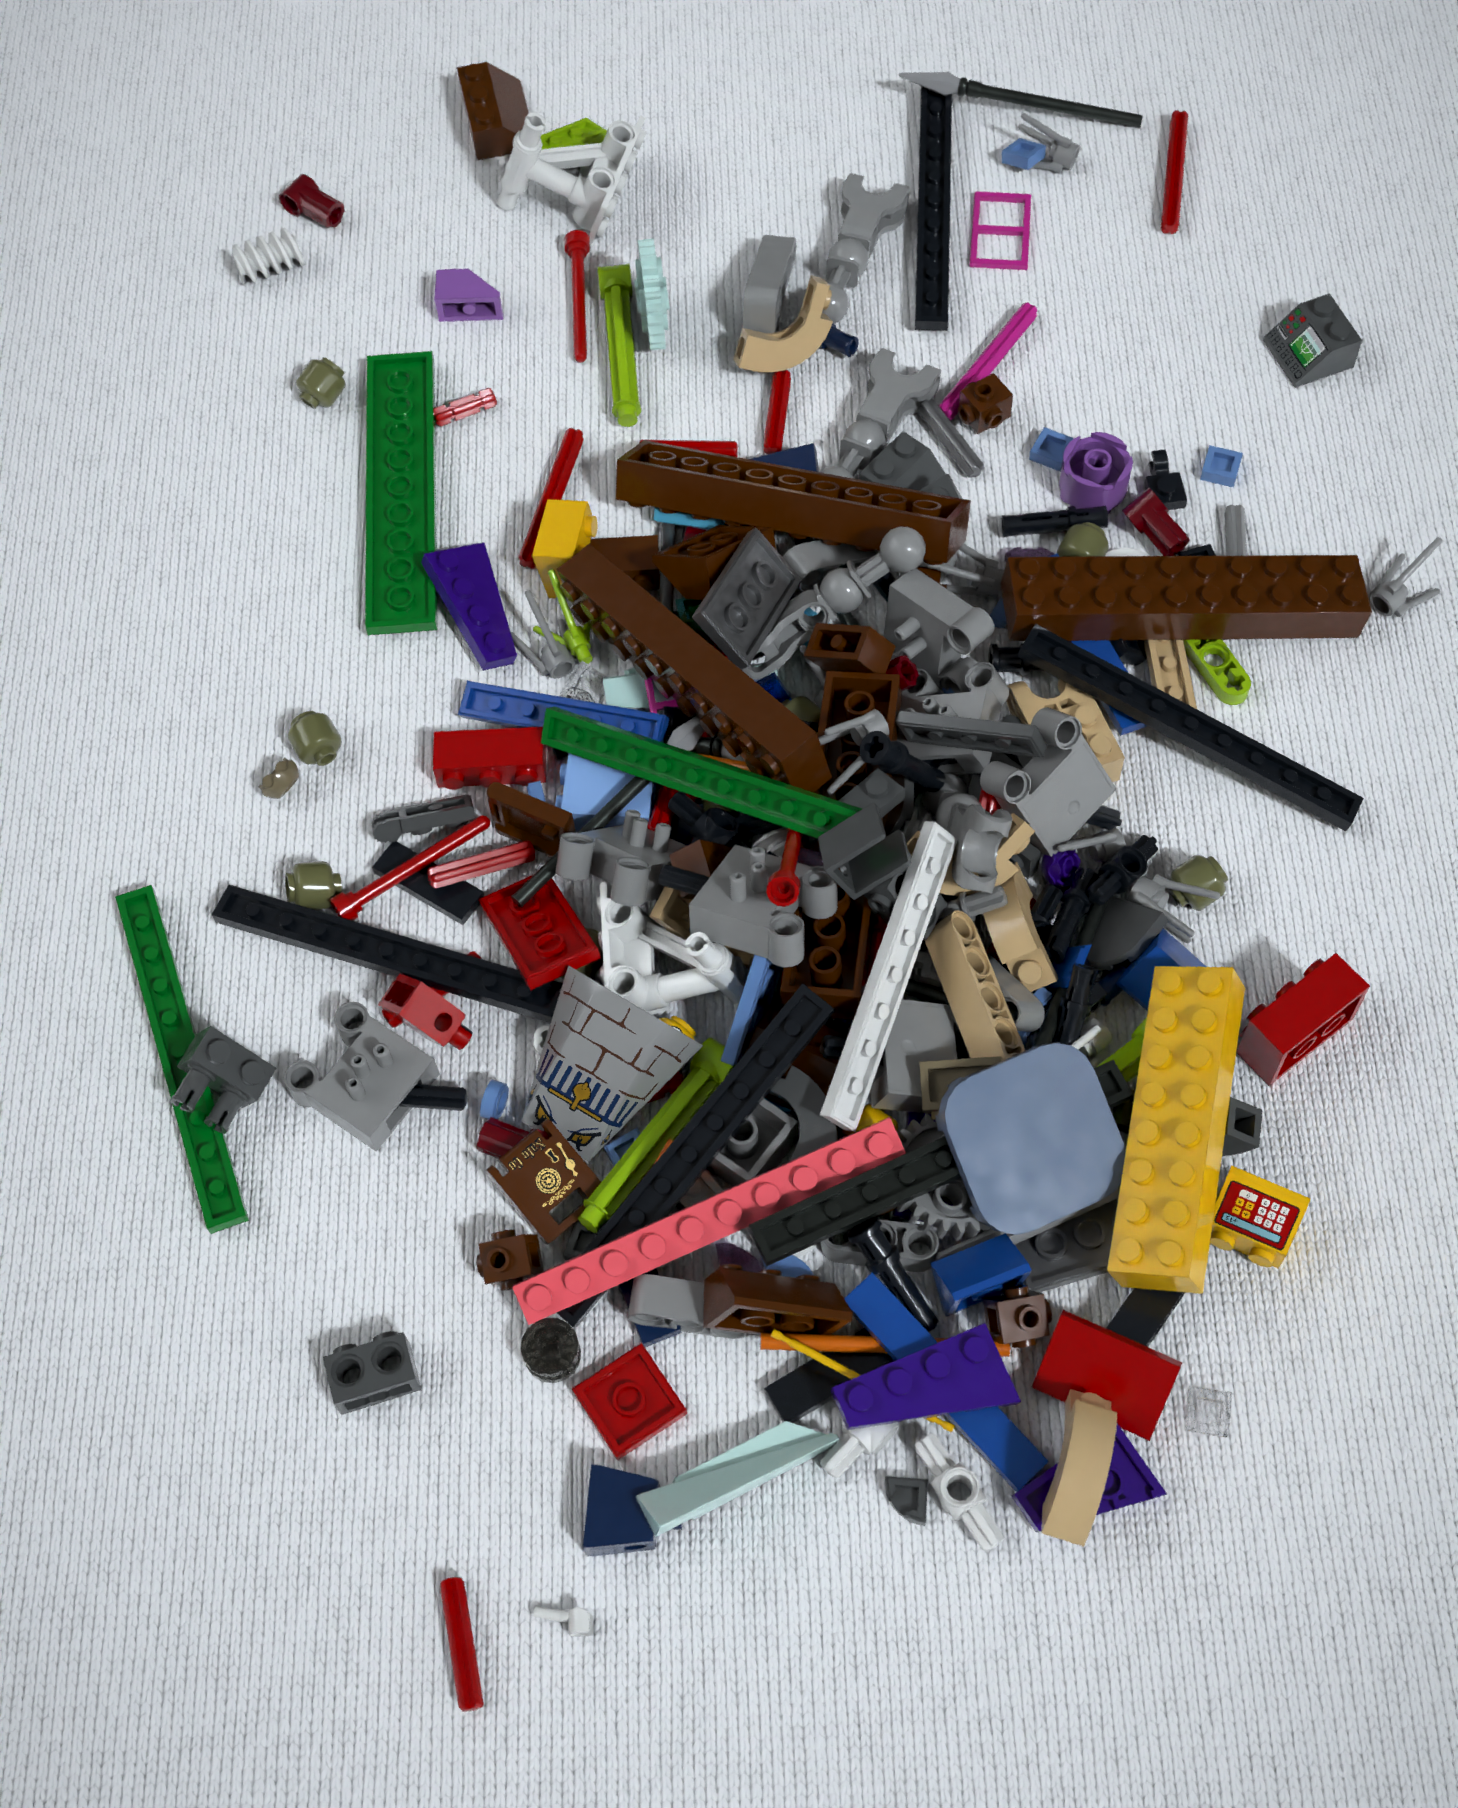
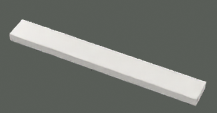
[820,821,958,1132]

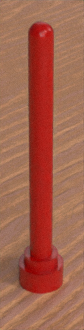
[564,230,590,363]
[329,815,490,921]
[766,829,803,907]

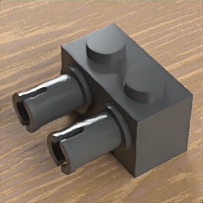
[170,1026,276,1134]

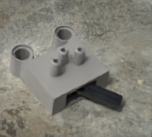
[284,1002,467,1152]

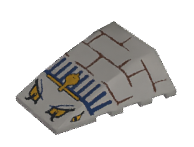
[521,965,704,1162]

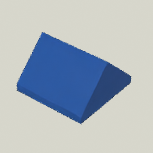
[1116,928,1207,1011]
[930,1233,1032,1317]

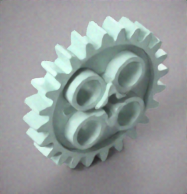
[634,239,670,350]

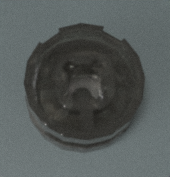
[521,1317,582,1383]

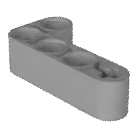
[743,234,797,333]

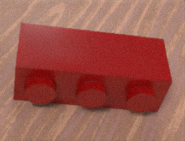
[433,727,547,790]

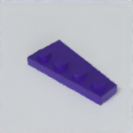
[421,542,517,671]
[830,1323,1021,1430]

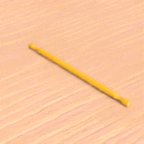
[771,1329,955,1433]

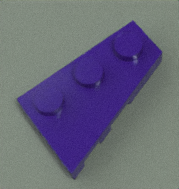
[1011,1424,1167,1533]

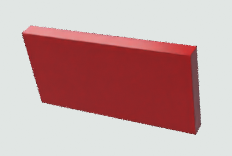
[479,875,601,990]

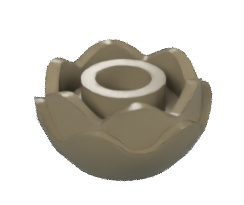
[258,757,299,799]

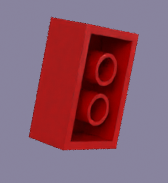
[1236,953,1370,1086]

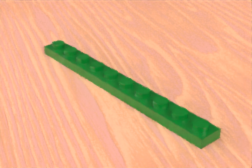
[541,707,862,839]
[115,885,249,1234]

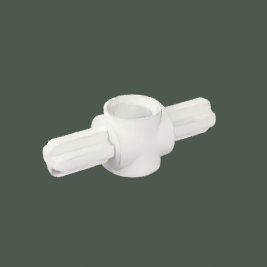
[820,1421,898,1479]
[915,1433,1004,1552]

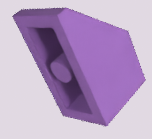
[434,269,504,322]

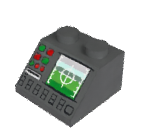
[1263,293,1362,388]

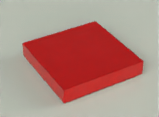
[572,1343,688,1461]

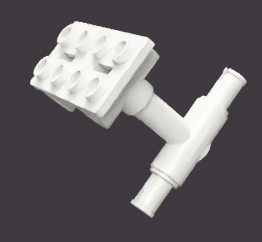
[497,112,647,246]
[597,881,749,1019]

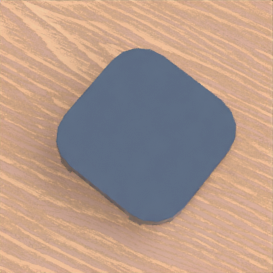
[935,1043,1126,1235]

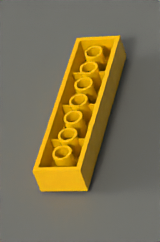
[1107,966,1245,1294]

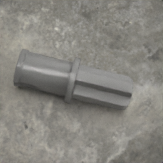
[937,885,1008,923]

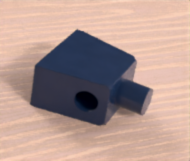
[583,1464,683,1556]

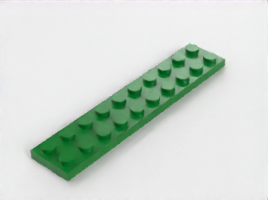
[365,351,438,635]

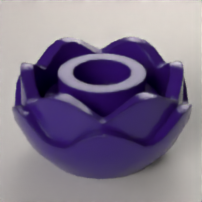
[1041,850,1081,890]

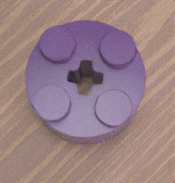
[1059,432,1133,514]

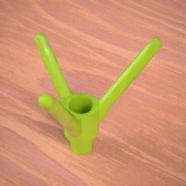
[533,569,593,665]

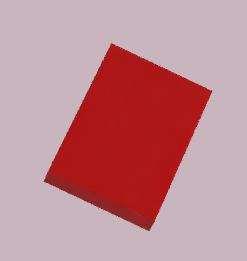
[1031,1310,1182,1441]

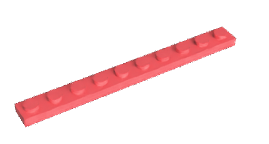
[512,1117,906,1325]

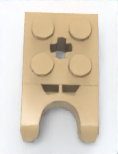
[1006,679,1125,782]

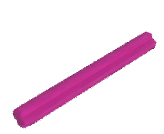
[938,302,1038,420]

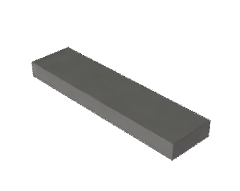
[895,711,1047,757]

